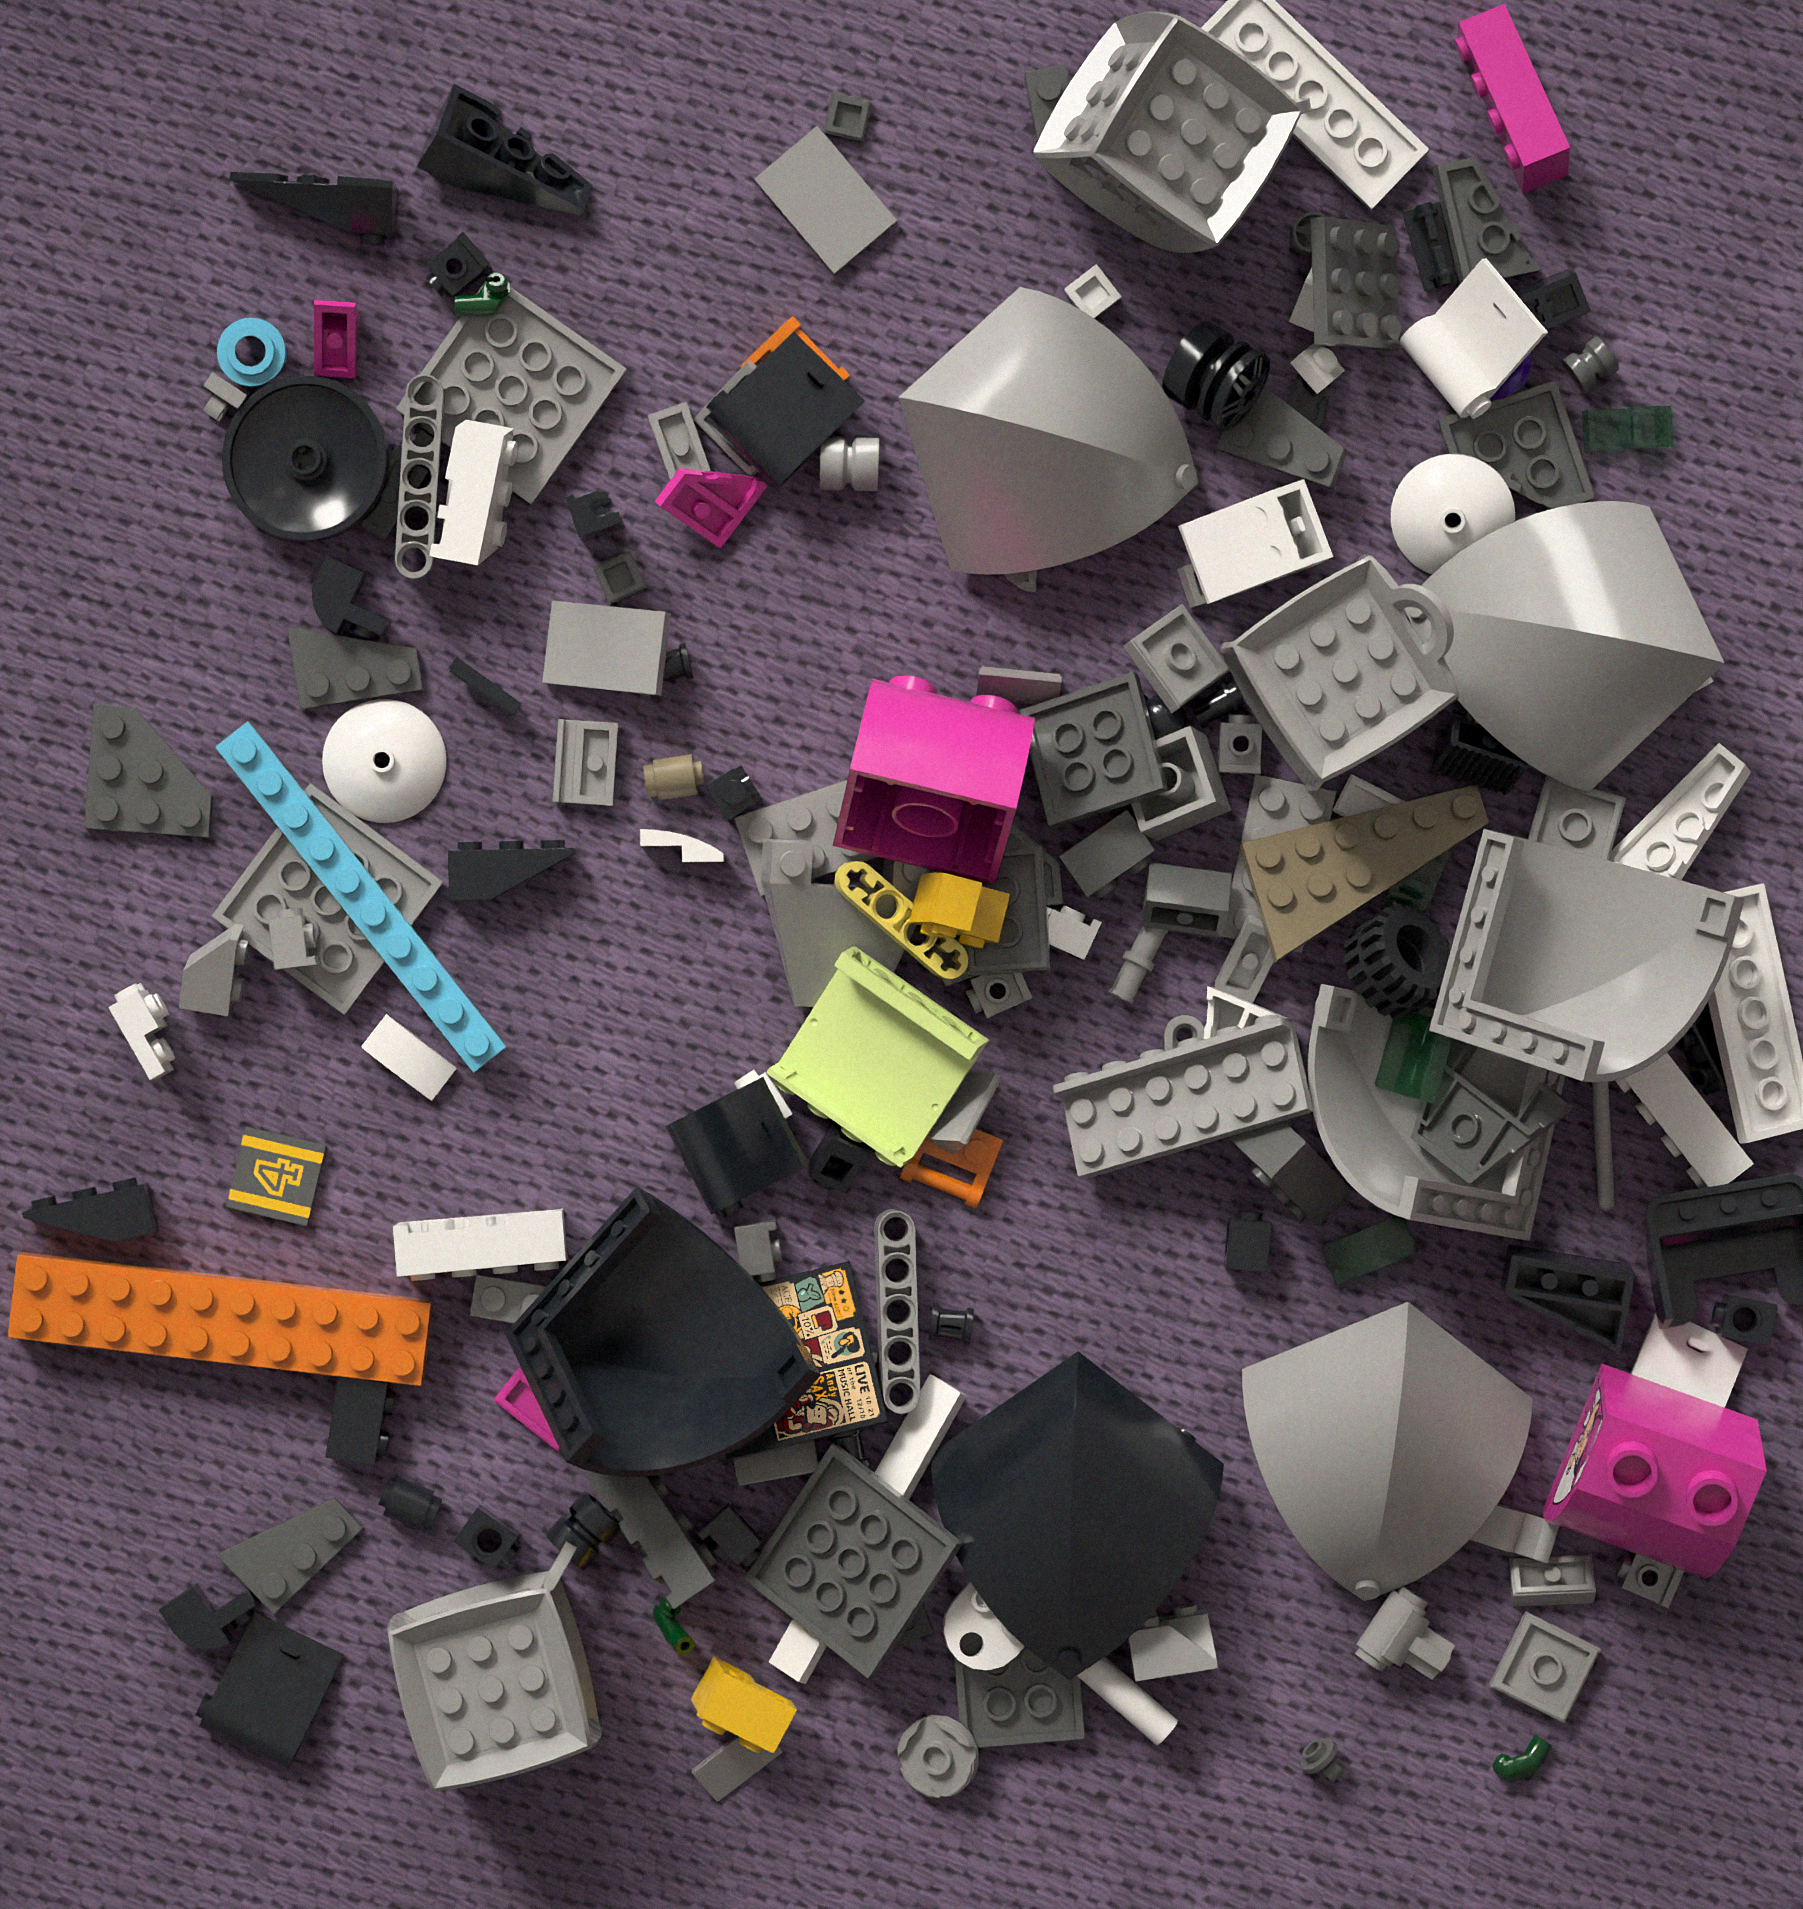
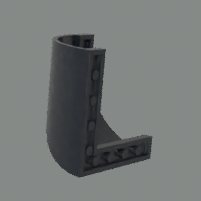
[505,1186,821,1477]
[931,1351,1224,1680]

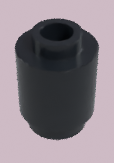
[378,1477,443,1530]

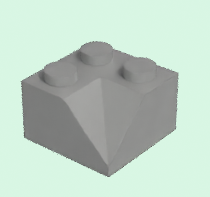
[1131,726,1231,841]
[1127,1604,1218,1681]

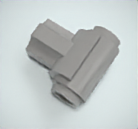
[1355,1586,1455,1680]

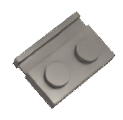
[553,719,619,806]

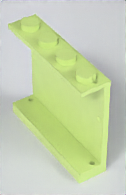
[766,946,989,1168]

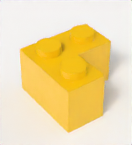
[909,872,1010,949]
[691,1656,797,1754]

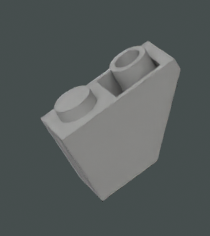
[179,924,249,1016]

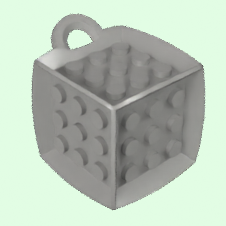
[1033,12,1312,253]
[1220,554,1459,791]
[387,1542,602,1792]

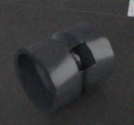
[545,1491,622,1570]

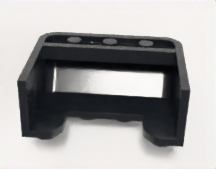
[1645,1174,1803,1329]

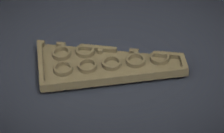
[1240,784,1489,964]

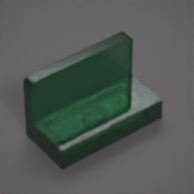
[1375,1013,1453,1104]

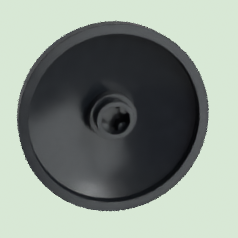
[222,375,389,543]

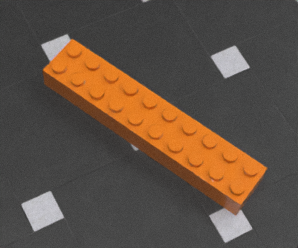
[8,1252,434,1386]

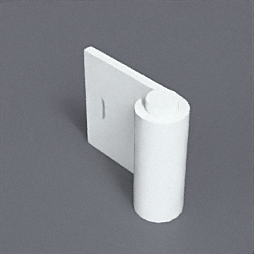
[1399,258,1548,419]
[1630,1313,1748,1408]

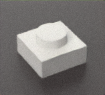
[1063,264,1121,319]
[1290,343,1345,394]

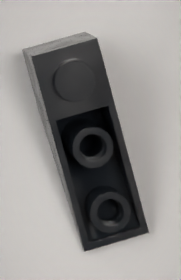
[448,840,575,900]
[22,1177,159,1242]

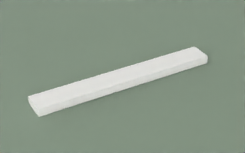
[769,1374,967,1684]

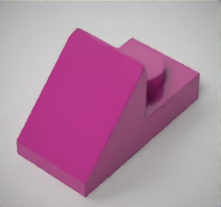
[314,300,360,379]

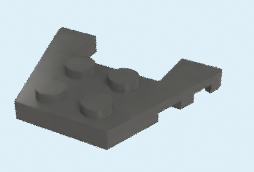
[1411,1036,1574,1186]

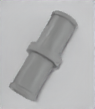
[1108,927,1169,1004]

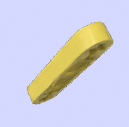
[834,861,969,979]

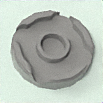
[897,1715,979,1798]

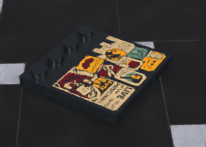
[725,1261,888,1462]

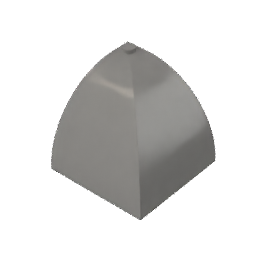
[898,287,1199,575]
[1404,501,1724,792]
[1429,829,1745,1083]
[1308,984,1565,1241]
[1242,1302,1533,1601]

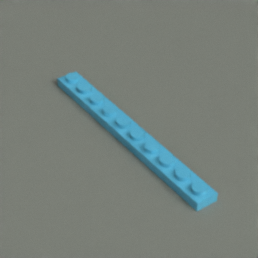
[215,721,507,1073]

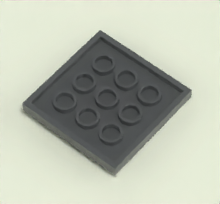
[744,1444,963,1679]

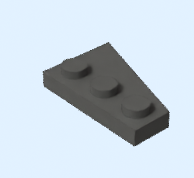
[1432,157,1542,285]
[1217,386,1348,490]
[287,627,424,709]
[216,1497,364,1614]

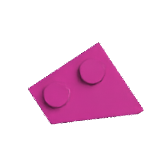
[655,468,768,549]

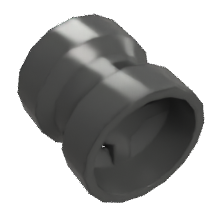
[1290,212,1327,257]
[1562,336,1620,394]

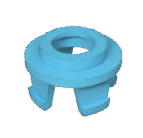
[217,318,287,387]

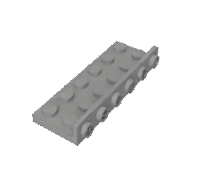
[1053,1015,1313,1179]

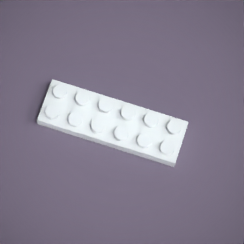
[1201,0,1429,211]
[1708,883,1803,1144]

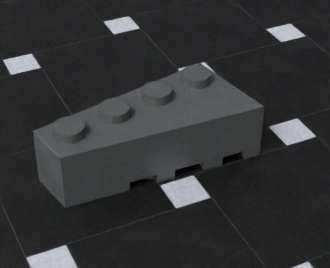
[581,1469,718,1609]

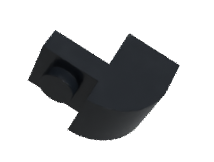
[312,556,391,640]
[159,1583,259,1649]

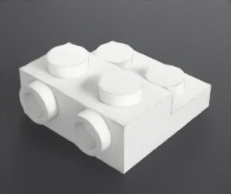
[108,983,175,1080]

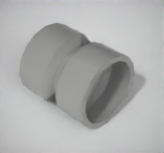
[820,437,879,492]

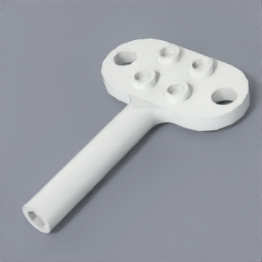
[942,1581,1178,1745]

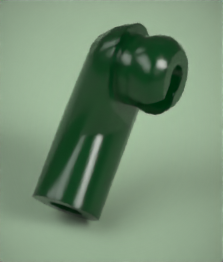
[455,272,511,317]
[652,1597,695,1655]
[1493,1735,1552,1782]

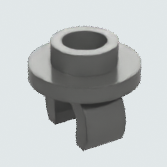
[1301,1738,1345,1783]

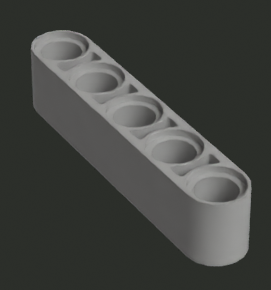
[395,374,445,579]
[874,1209,920,1414]

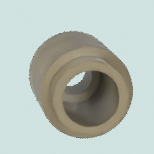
[643,754,705,801]

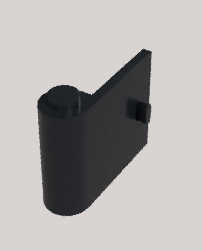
[706,332,865,489]
[665,1077,809,1218]
[195,1612,344,1769]

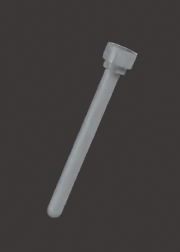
[1592,1082,1615,1211]

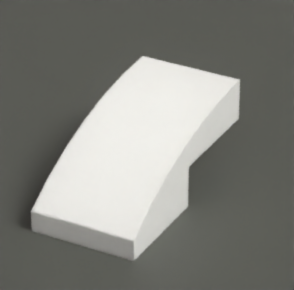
[640,829,724,862]
[361,1014,457,1101]

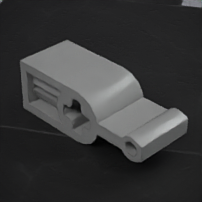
[1469,1503,1559,1563]

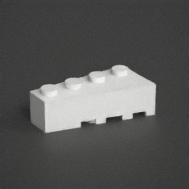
[393,1209,568,1281]

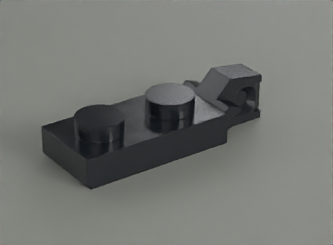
[358,429,434,541]

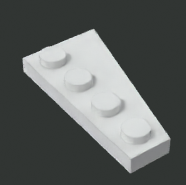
[1609,743,1751,880]

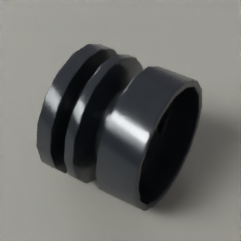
[1162,321,1270,431]

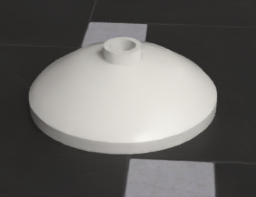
[1391,454,1515,574]
[322,699,447,823]

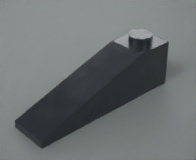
[416,84,593,216]
[230,172,399,246]

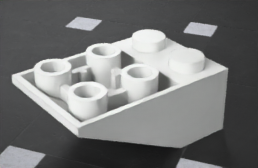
[1178,479,1333,604]

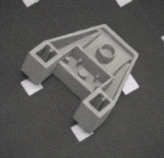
[761,839,934,1007]

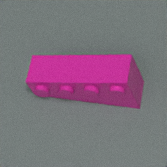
[1454,4,1570,194]

